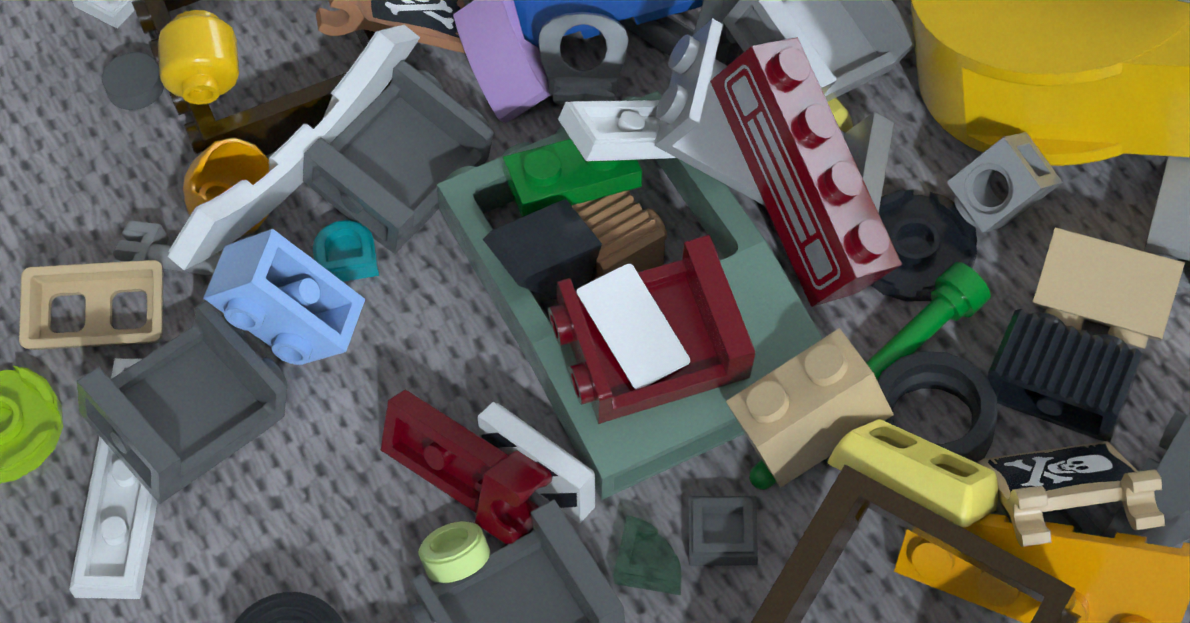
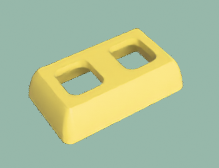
[827,419,999,527]

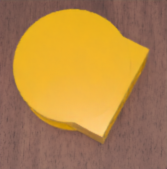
[911,0,1190,166]

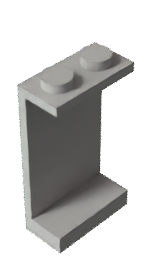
[654,18,894,212]

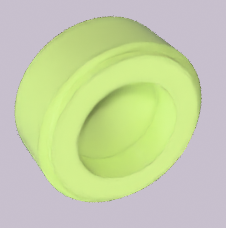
[418,521,490,583]

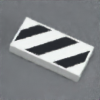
[478,402,595,523]

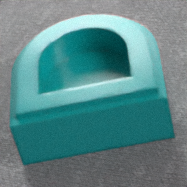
[313,220,379,282]

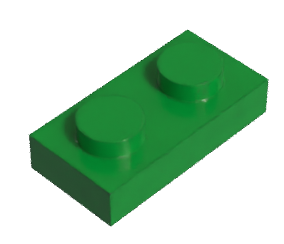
[503,139,642,217]

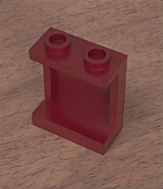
[548,235,756,424]

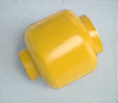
[158,10,239,104]

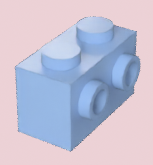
[203,229,365,365]

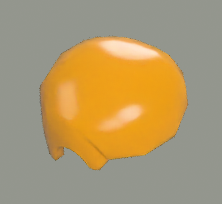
[183,137,269,237]

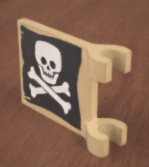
[978,441,1165,547]

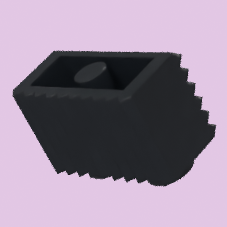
[987,309,1142,443]

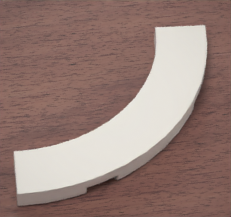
[167,25,420,270]

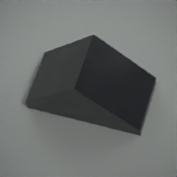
[483,199,602,300]

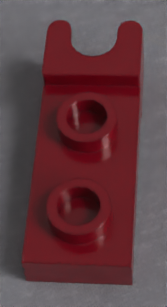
[380,389,552,544]

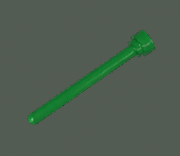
[749,262,991,490]

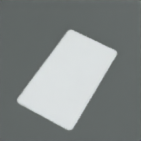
[577,264,690,390]

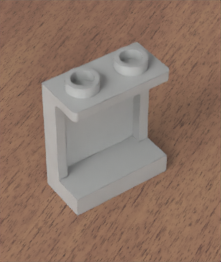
[723,0,915,102]

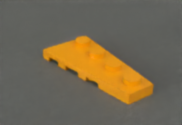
[894,513,1190,623]

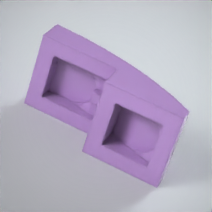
[453,0,551,123]

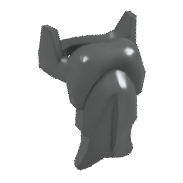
[539,12,628,106]

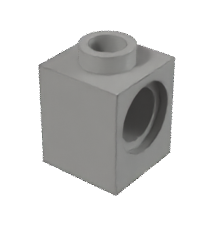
[947,132,1063,233]

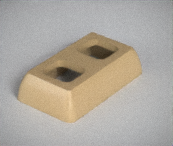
[19,260,164,350]

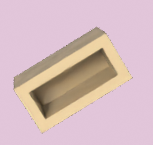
[1033,227,1185,349]
[726,328,894,488]

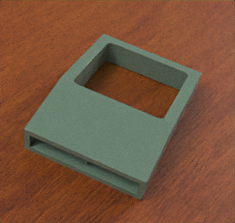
[437,90,823,500]

